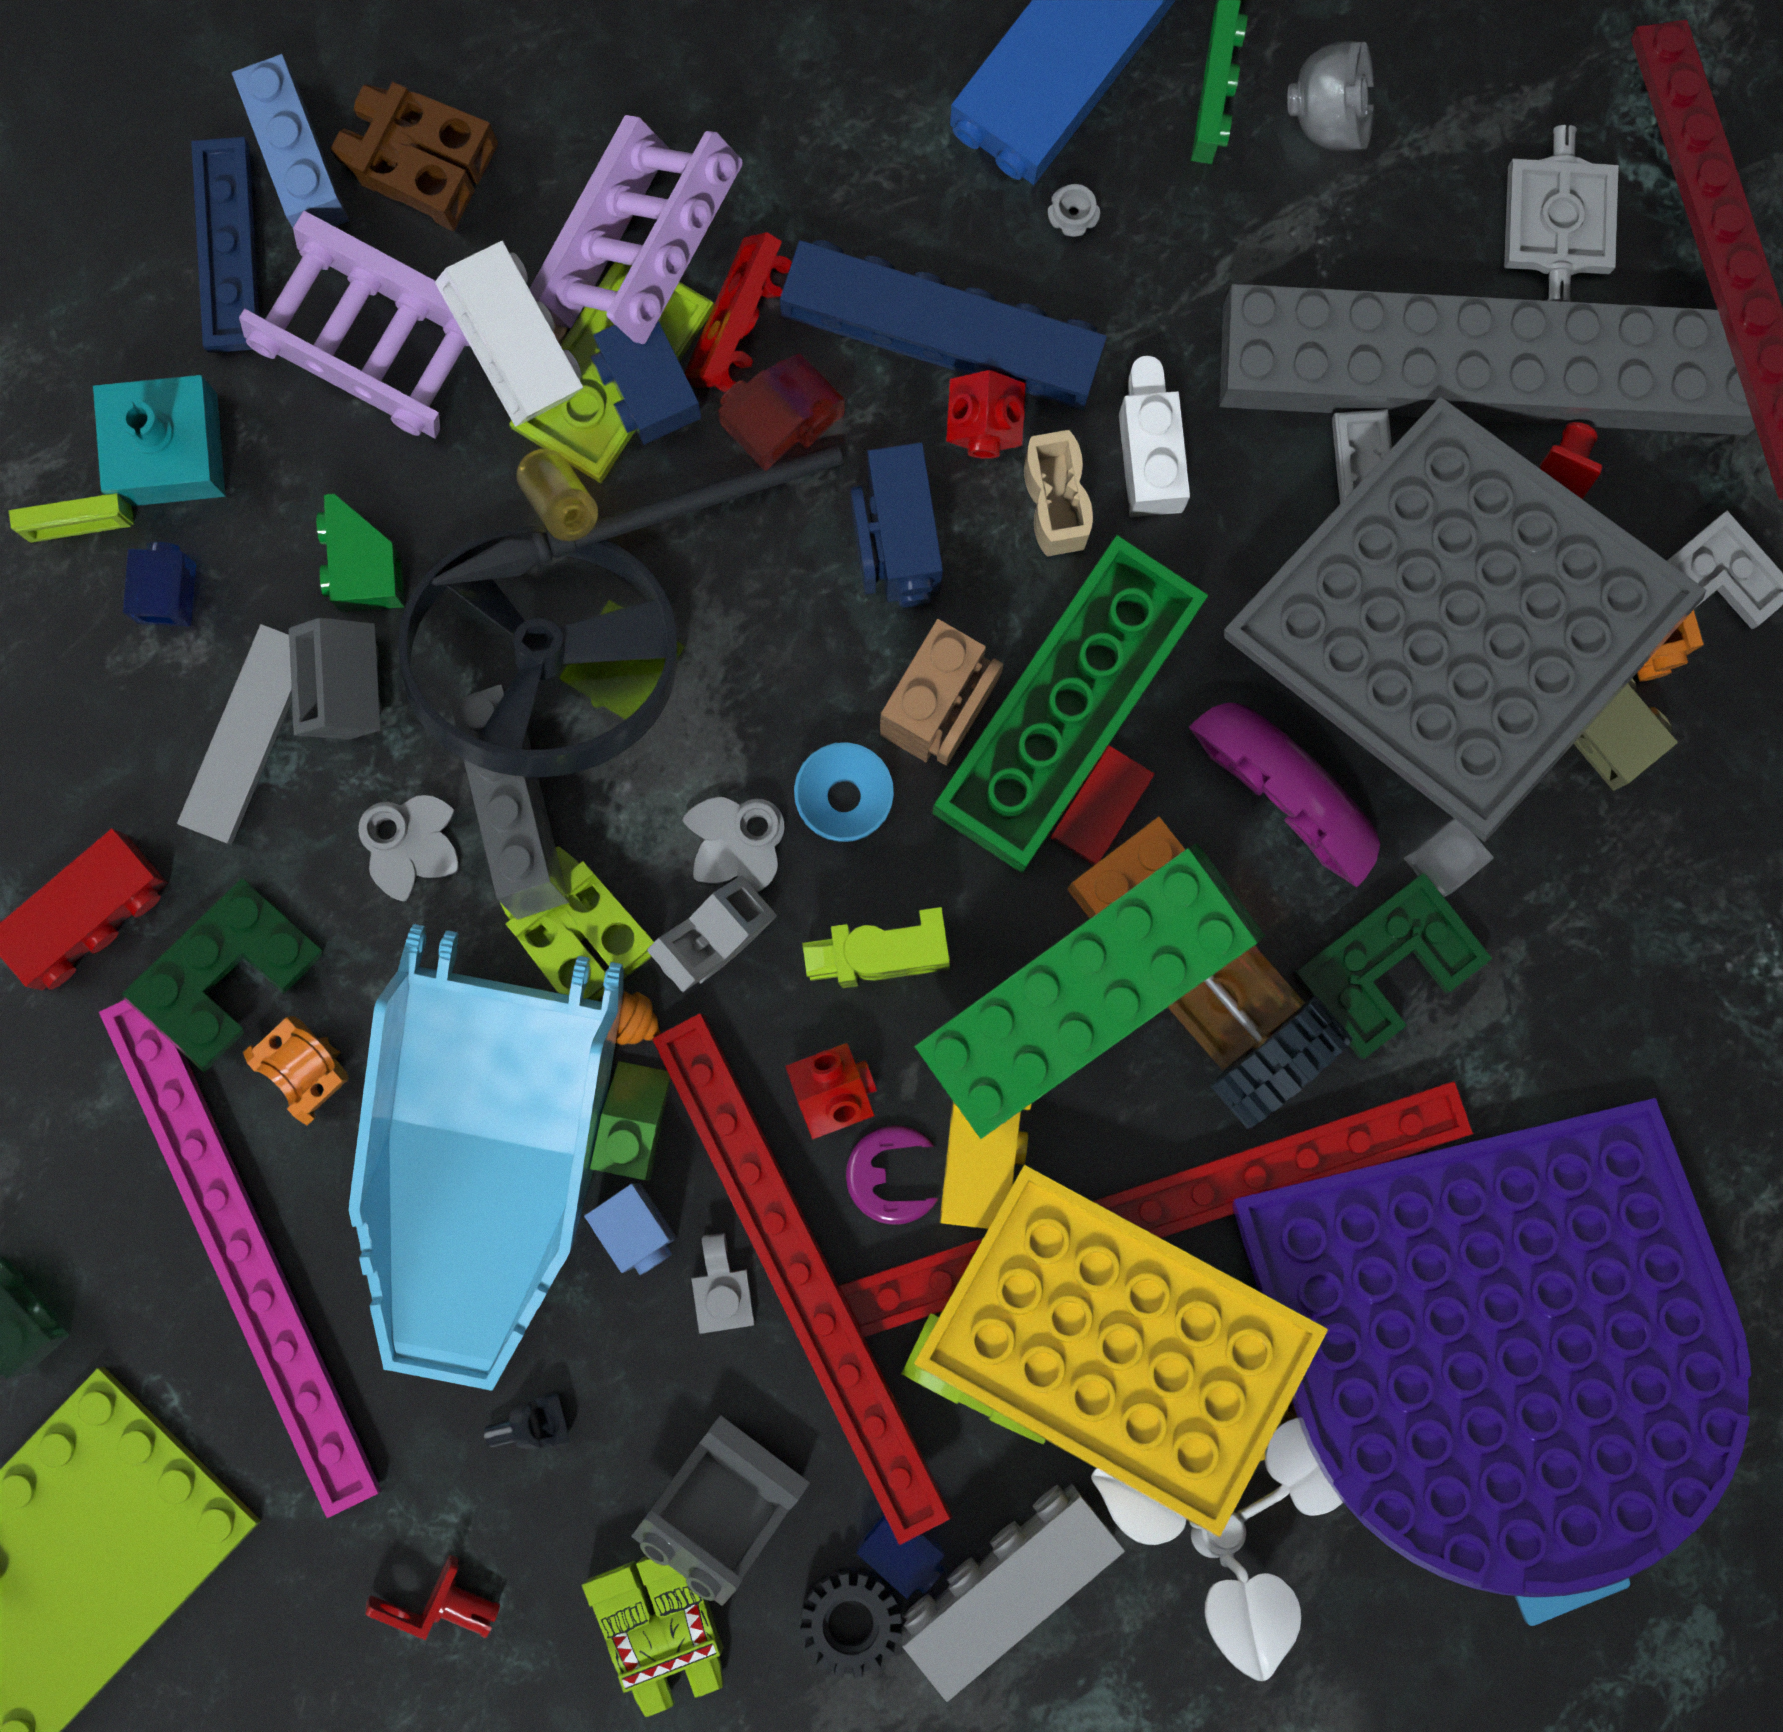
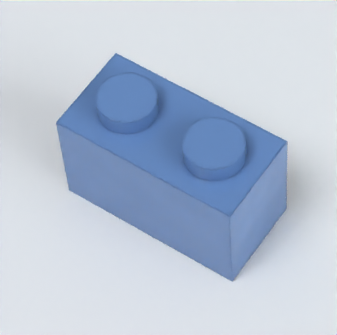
[584,1183,677,1275]

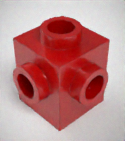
[946,370,1026,459]
[785,1043,877,1139]

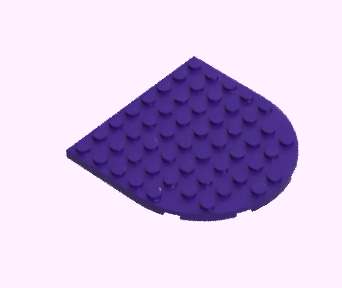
[1232,1098,1751,1597]

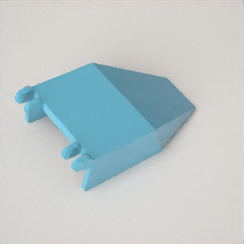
[348,924,624,1391]

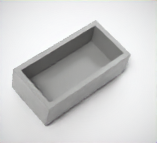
[901,1484,1125,1702]

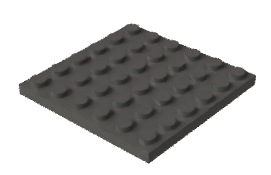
[1224,396,1707,842]

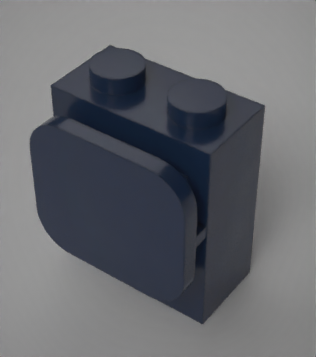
[850,442,943,607]

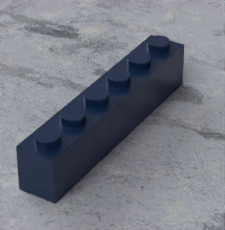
[780,240,1107,411]

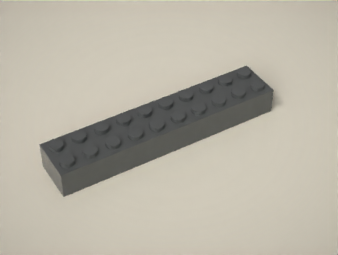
[1219,284,1756,435]

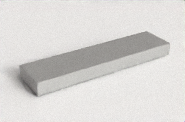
[177,624,292,846]

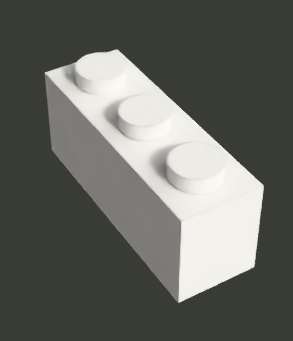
[435,241,583,427]

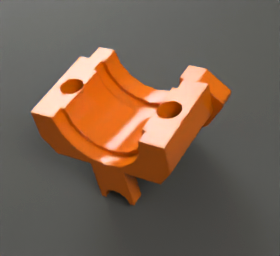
[243,1016,349,1126]

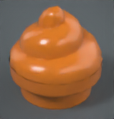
[616,990,660,1045]

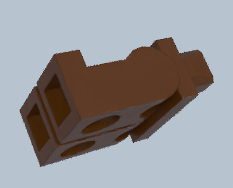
[331,82,499,232]

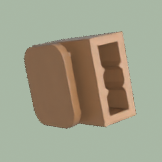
[880,619,1004,766]

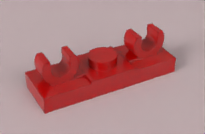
[684,232,792,393]

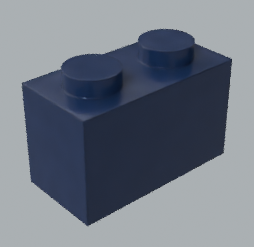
[590,320,702,445]

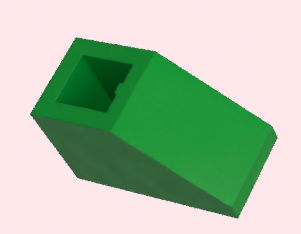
[316,494,405,612]

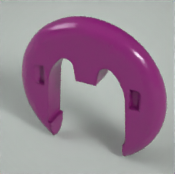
[846,1125,939,1225]

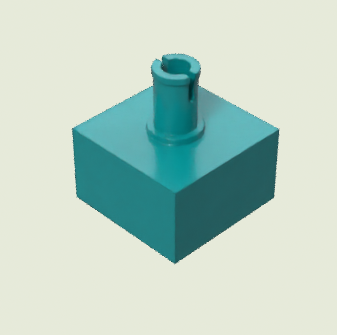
[93,375,226,506]

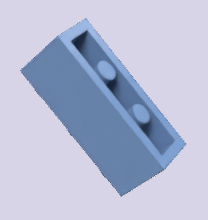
[231,54,349,227]

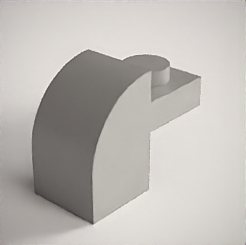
[647,875,777,992]

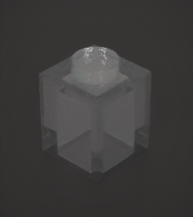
[1404,819,1494,897]

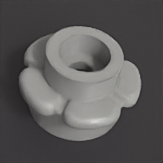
[1048,184,1100,237]

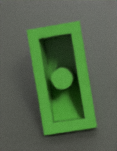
[590,1061,671,1180]

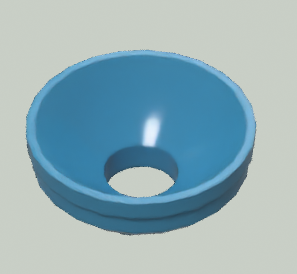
[794,742,894,842]

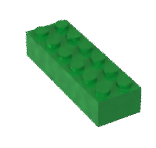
[932,535,1208,873]
[914,843,1266,1139]

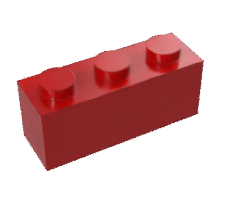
[0,828,168,991]

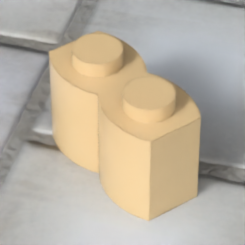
[1024,430,1093,556]

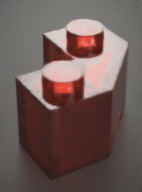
[718,353,845,471]

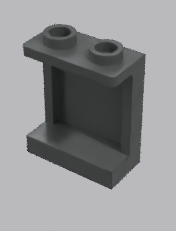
[631,1415,810,1606]

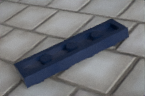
[191,137,259,353]

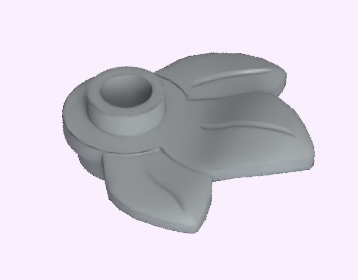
[359,795,459,902]
[683,797,785,893]

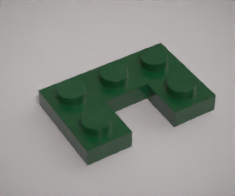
[1293,873,1492,1060]
[122,878,322,1073]

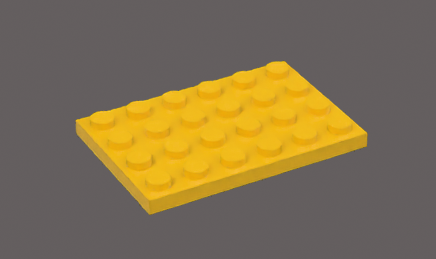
[914,1165,1328,1538]

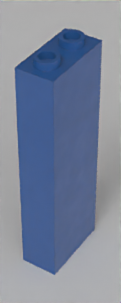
[950,0,1176,185]

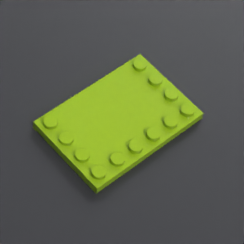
[0,1367,261,1732]

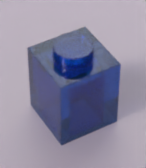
[123,542,196,626]
[856,1514,945,1599]

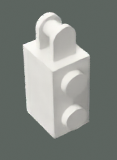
[1119,356,1190,517]

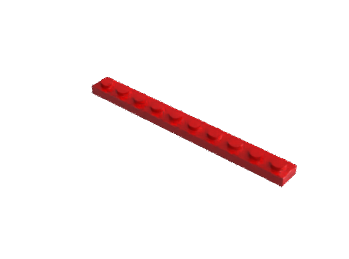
[652,1013,953,1545]

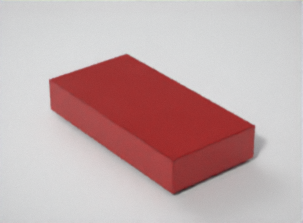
[1051,745,1155,865]

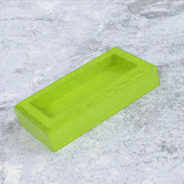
[9,493,134,543]

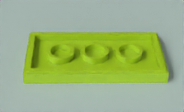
[509,262,714,483]

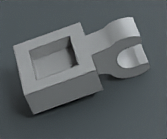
[691,1232,755,1334]

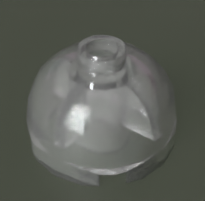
[1288,41,1374,152]

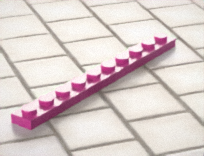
[99,1000,382,1518]

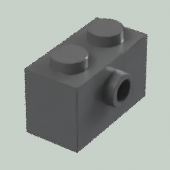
[289,617,382,739]

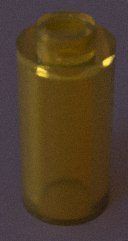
[517,449,598,541]

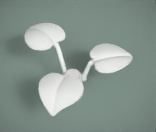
[1091,1418,1343,1681]

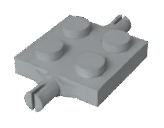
[1504,125,1619,302]

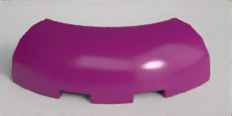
[1189,702,1380,887]

